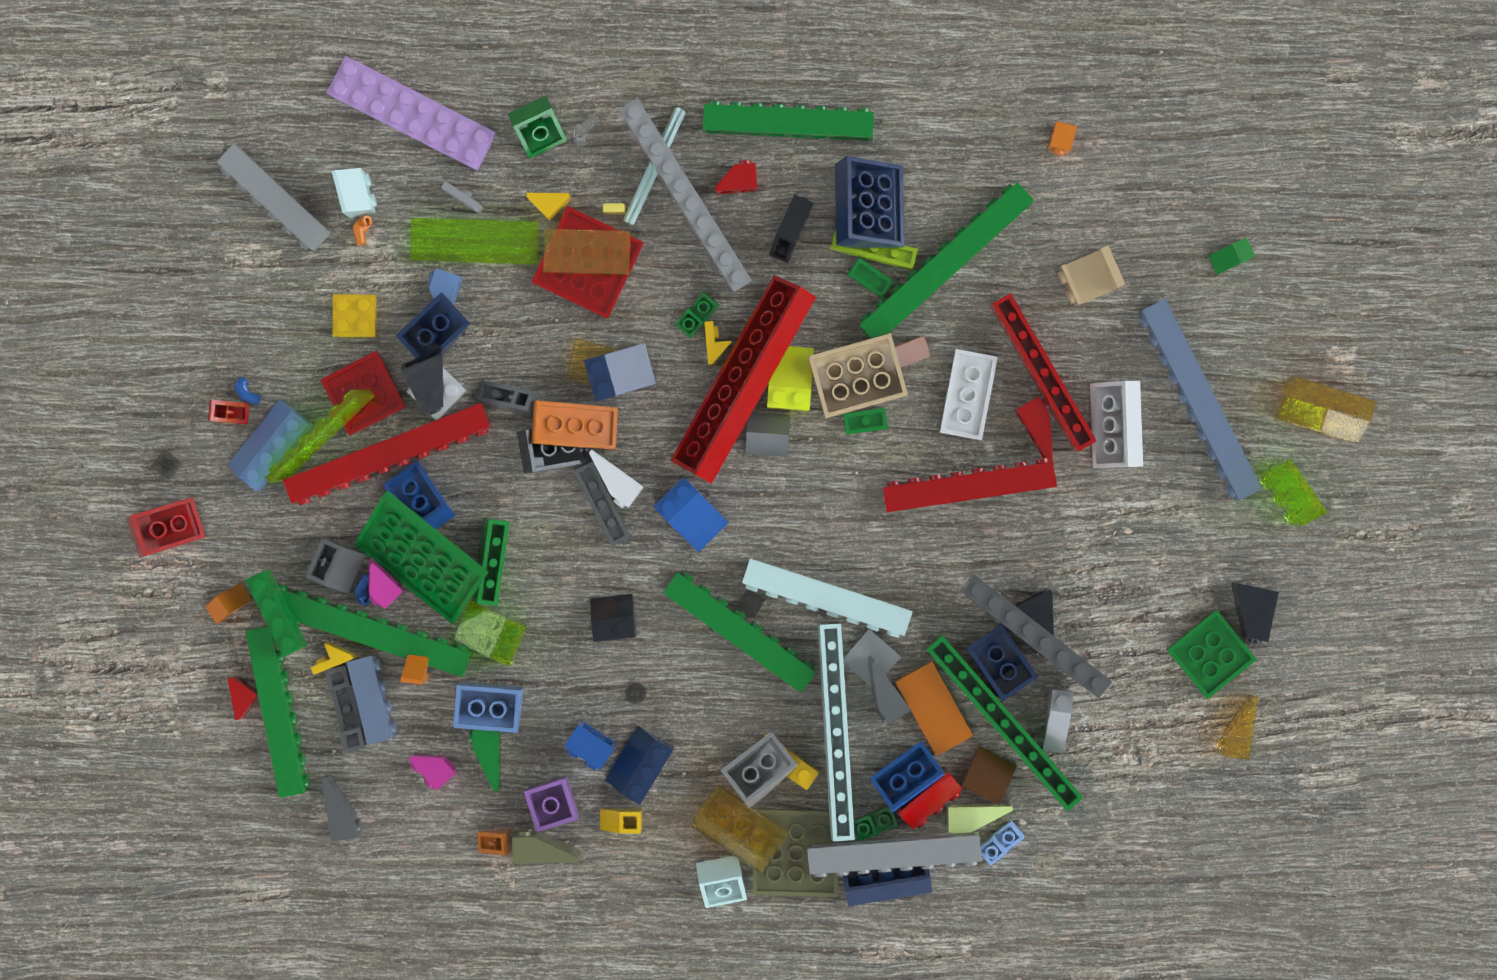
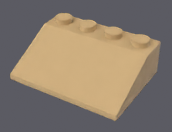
[808,333,908,419]

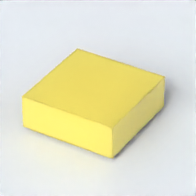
[603,203,626,215]

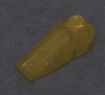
[1217,694,1259,760]

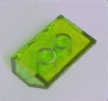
[1259,459,1328,527]

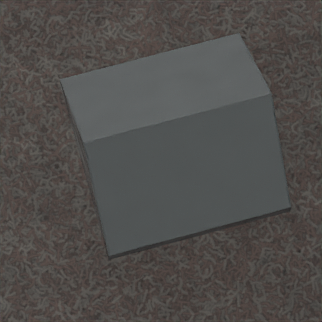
[745,412,790,457]

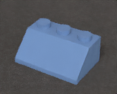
[453,682,524,733]

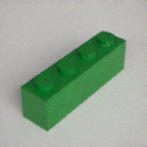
[471,517,510,606]
[245,569,308,657]

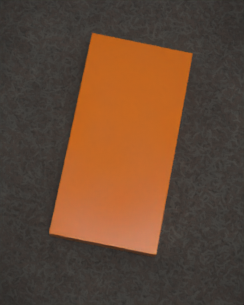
[531,400,618,450]
[895,661,973,756]

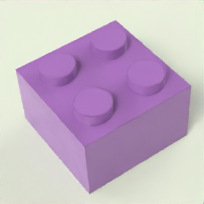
[524,775,580,832]

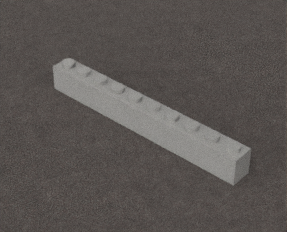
[619,98,752,293]

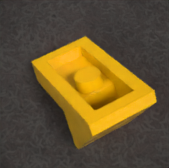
[705,321,732,366]
[310,642,357,675]

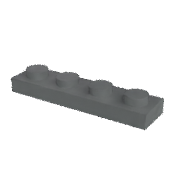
[574,461,631,546]

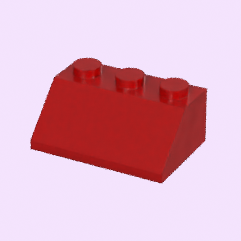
[897,767,962,829]

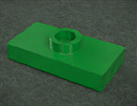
[847,257,894,299]

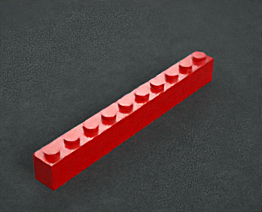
[283,403,493,506]

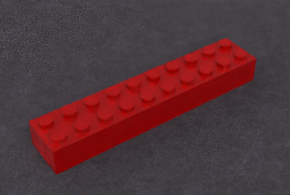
[670,275,816,484]

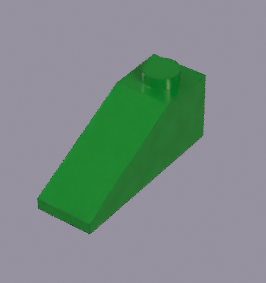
[469,729,501,791]

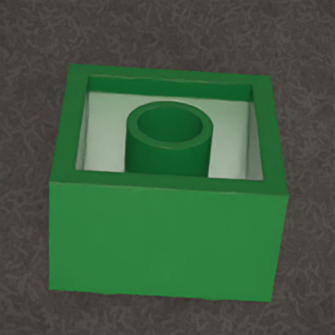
[508,95,567,159]

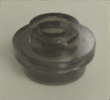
[625,682,646,704]

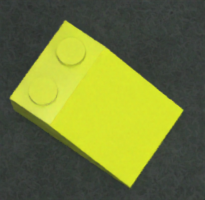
[767,346,814,411]

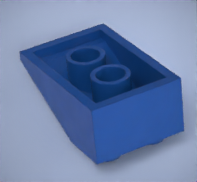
[383,461,456,529]
[654,477,729,552]

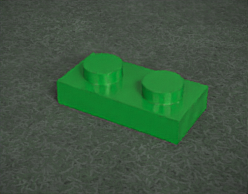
[843,408,888,435]

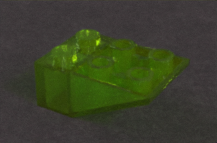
[454,600,529,666]

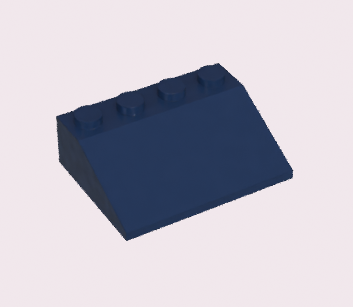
[835,156,905,248]

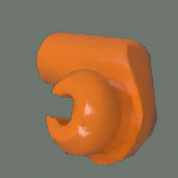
[353,215,372,246]

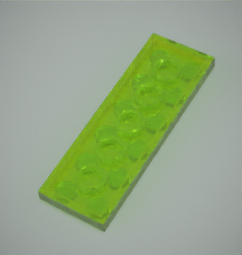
[410,218,539,265]
[265,389,375,484]

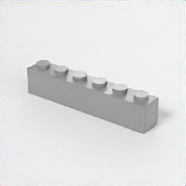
[217,143,331,251]

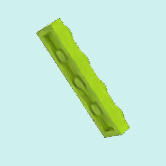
[830,229,918,271]

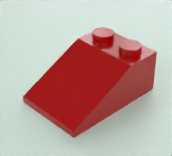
[126,497,206,558]

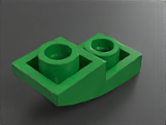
[675,291,720,339]
[853,806,900,841]

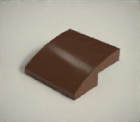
[960,746,1017,805]

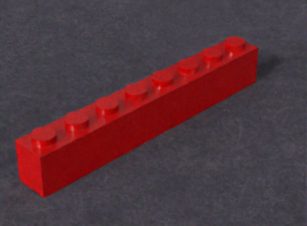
[990,293,1097,452]
[883,458,1057,513]

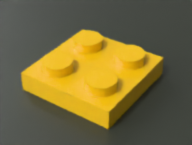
[332,294,377,338]

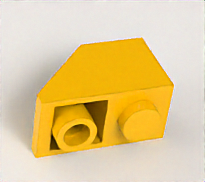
[600,808,643,834]

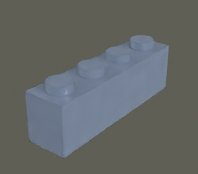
[346,654,398,745]

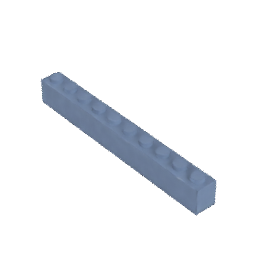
[1138,299,1262,501]

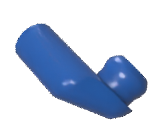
[234,377,261,406]
[354,573,371,606]

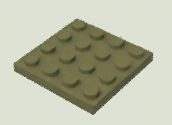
[753,808,839,897]

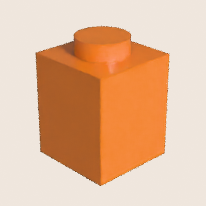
[1047,121,1077,156]

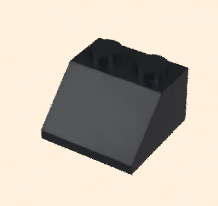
[590,594,637,642]

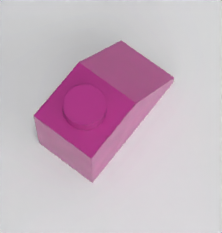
[368,557,403,609]

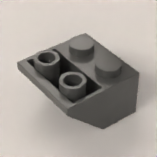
[305,538,366,593]

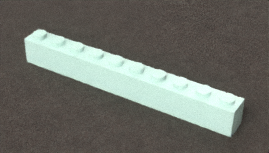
[818,624,855,841]

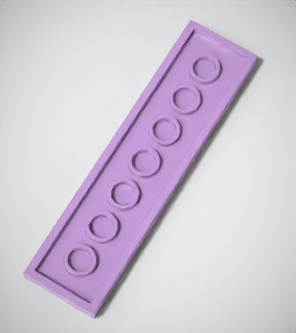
[326,56,497,171]

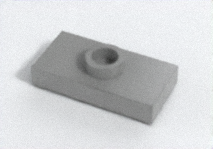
[442,181,484,214]

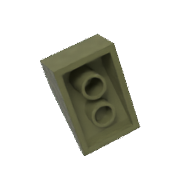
[512,827,581,863]

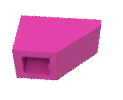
[408,754,458,791]

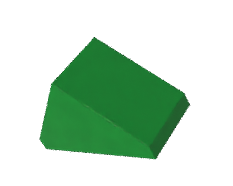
[1207,237,1256,275]

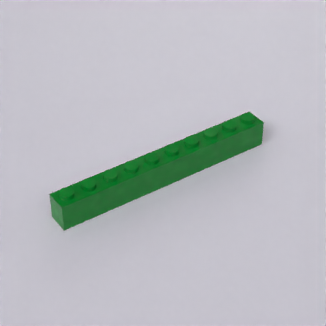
[859,182,1034,339]
[278,583,473,677]
[925,634,1084,812]

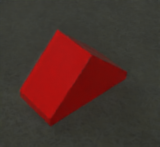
[208,400,250,425]
[227,676,258,720]

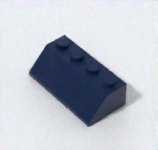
[843,866,932,906]

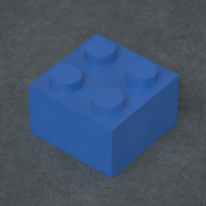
[564,721,617,770]

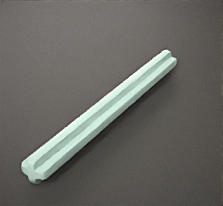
[624,107,685,225]

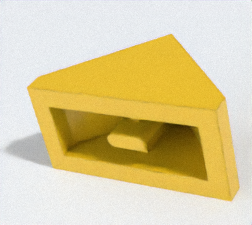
[526,193,571,221]

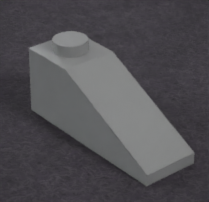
[1042,687,1074,753]

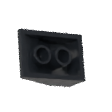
[517,429,591,473]

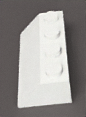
[1090,381,1143,468]

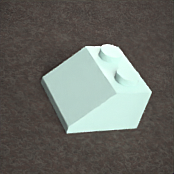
[332,168,377,219]
[696,855,747,908]

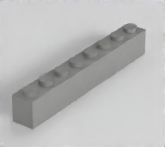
[807,832,982,877]

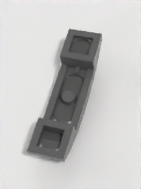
[325,665,366,753]

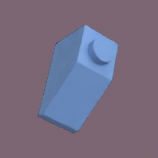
[428,268,463,305]

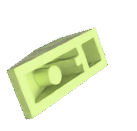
[946,803,1013,834]

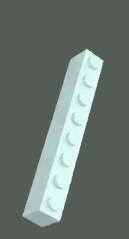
[742,558,913,638]

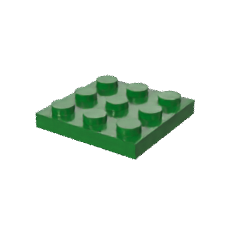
[1166,610,1257,700]

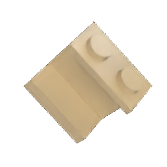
[1057,245,1125,307]

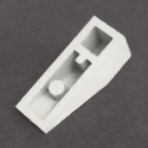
[589,450,644,508]

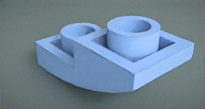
[980,820,1024,866]

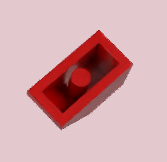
[715,160,758,195]

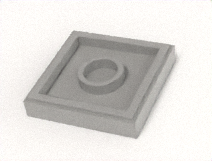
[843,629,901,687]

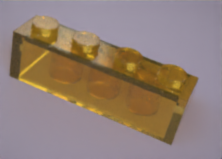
[1276,376,1377,443]
[691,785,789,874]

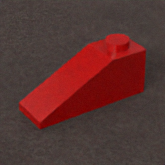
[1014,396,1053,462]

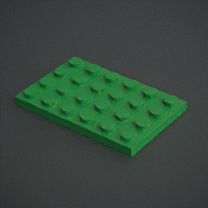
[354,491,489,624]

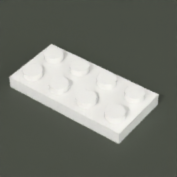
[939,349,998,441]

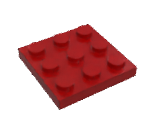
[320,350,407,436]

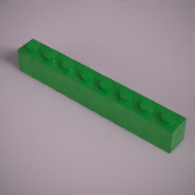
[703,101,874,141]
[663,571,816,693]
[245,626,311,798]

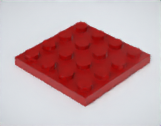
[531,206,645,319]

